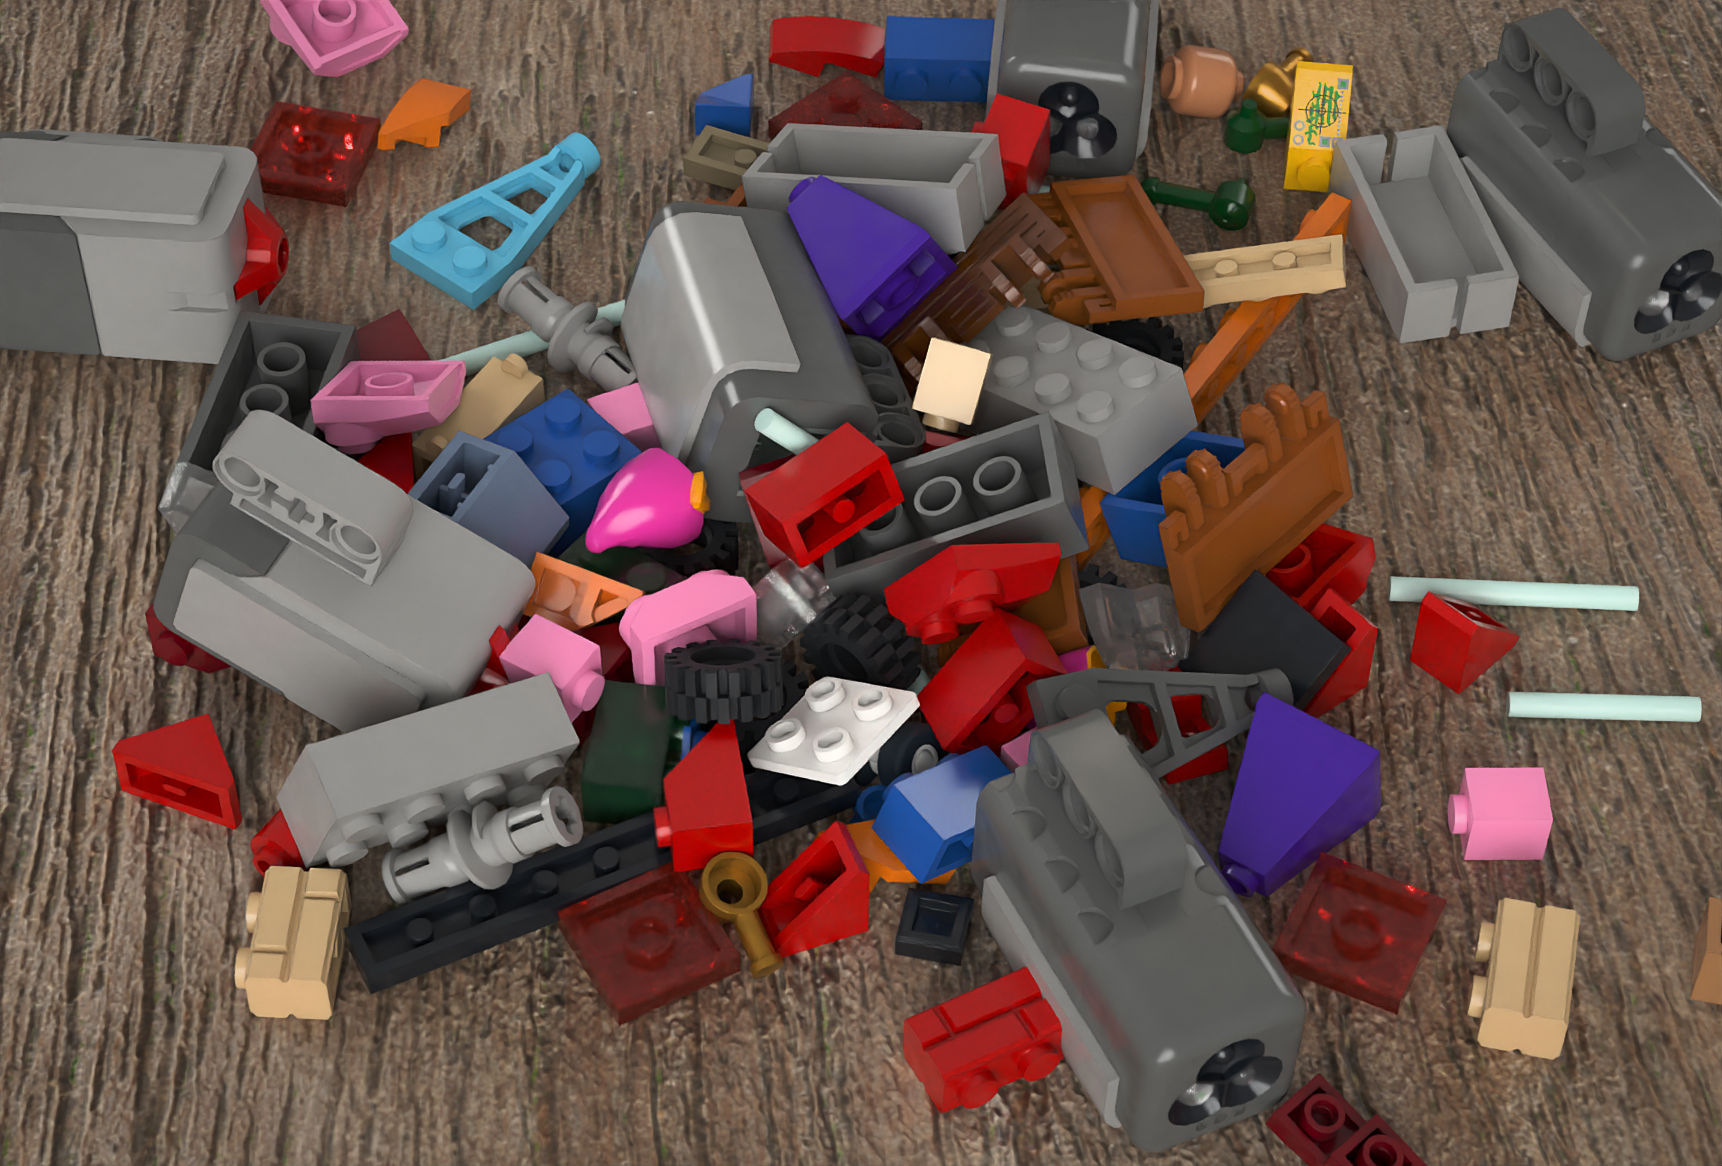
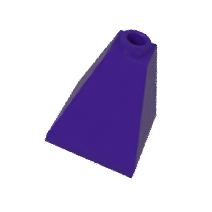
[786,175,958,342]
[1218,692,1381,897]

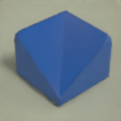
[695,74,754,137]

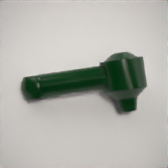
[1223,99,1290,154]
[1140,177,1256,231]

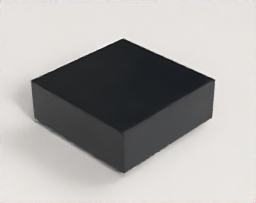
[895,887,974,966]

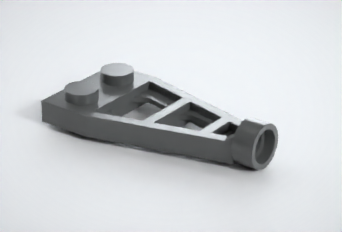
[1026,668,1293,778]

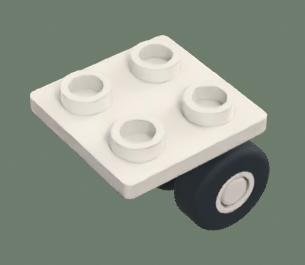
[747,676,949,787]

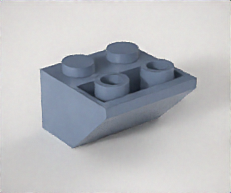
[408,431,569,570]

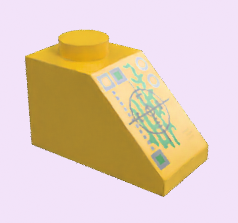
[1283,61,1353,193]

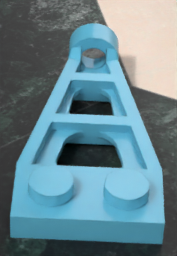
[389,132,601,310]

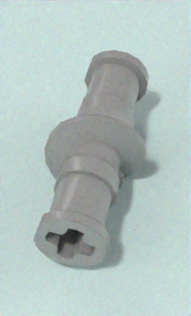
[497,266,638,392]
[381,786,583,906]

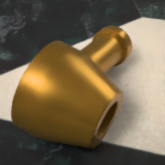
[1241,47,1314,118]
[699,852,784,978]

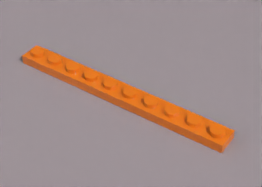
[1075,192,1352,571]

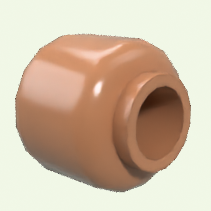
[1159,44,1244,119]

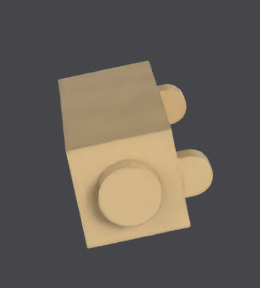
[412,354,545,481]

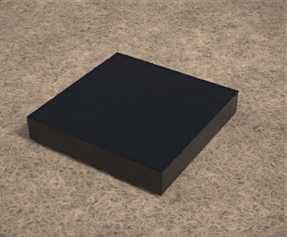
[1178,569,1352,731]

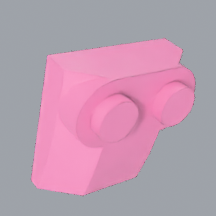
[260,0,409,77]
[310,361,466,454]
[619,569,757,725]

